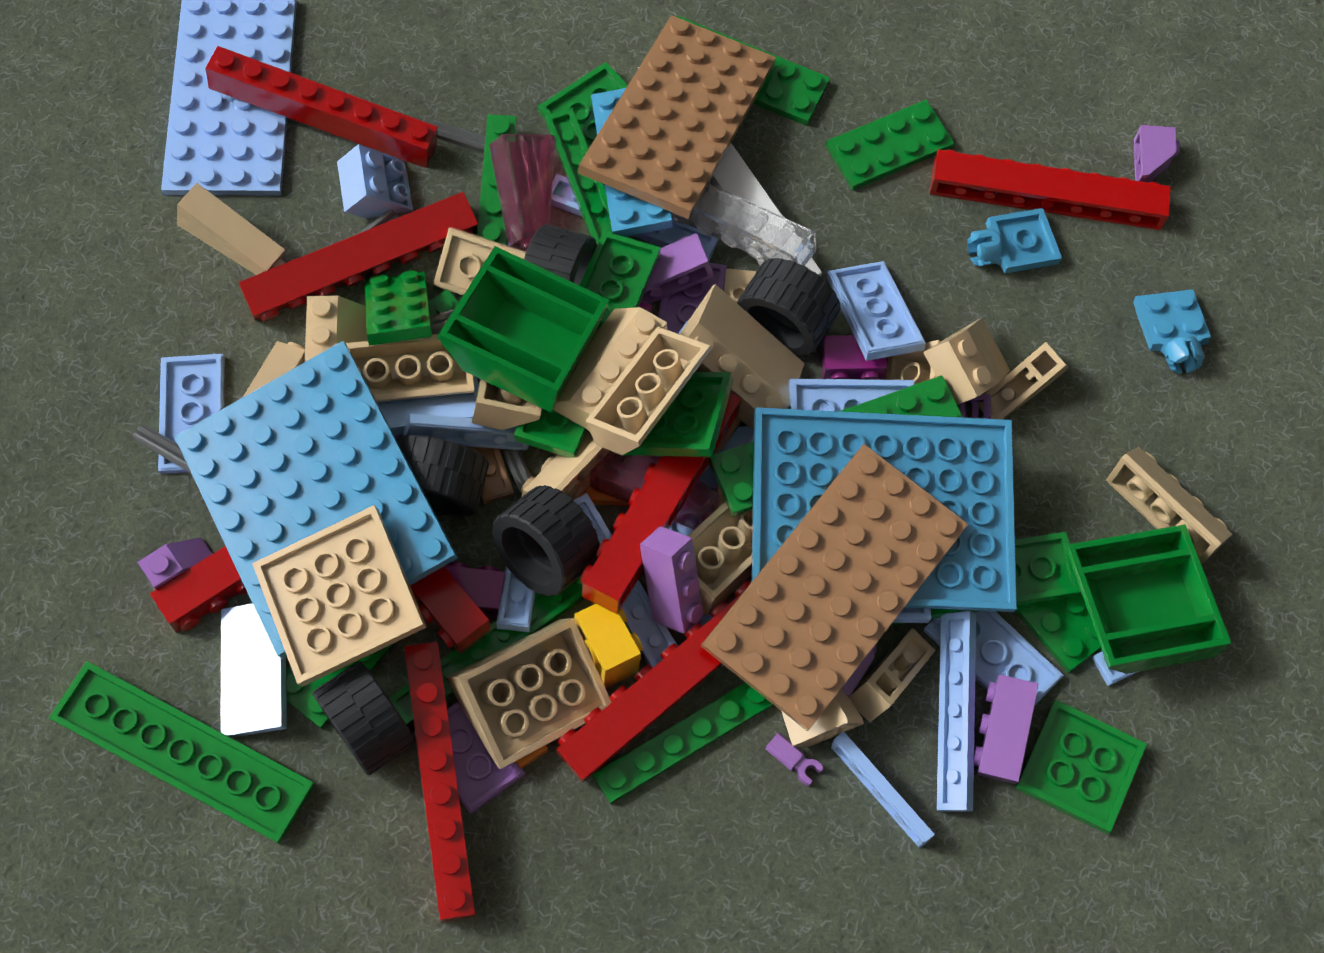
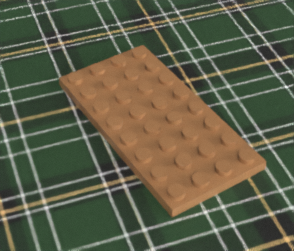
[578,15,776,219]
[701,444,968,731]

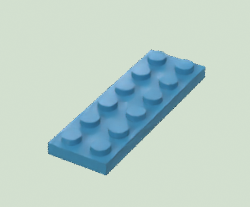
[591,88,674,237]

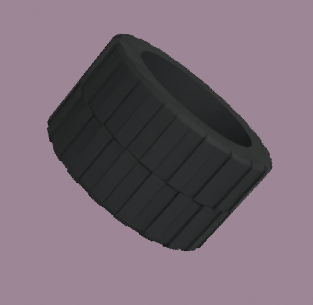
[524,224,597,285]
[737,258,841,356]
[396,435,489,517]
[492,485,600,596]
[312,661,415,776]

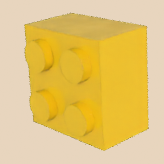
[574,604,643,688]

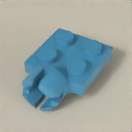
[967,208,1062,274]
[1133,289,1211,374]

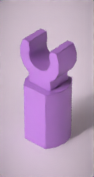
[765,732,823,787]

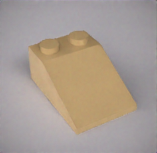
[923,317,1010,405]

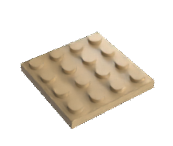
[252,505,426,687]

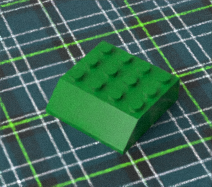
[438,246,609,412]
[1066,524,1231,674]

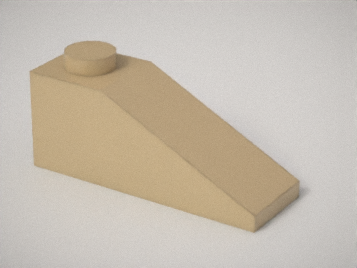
[979,342,1069,420]
[848,628,936,722]

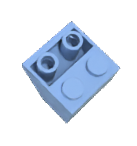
[337,144,413,219]

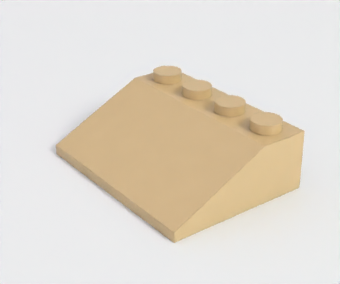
[680,284,804,431]
[447,618,612,769]

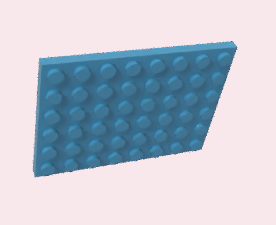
[174,341,458,658]
[752,407,1016,612]

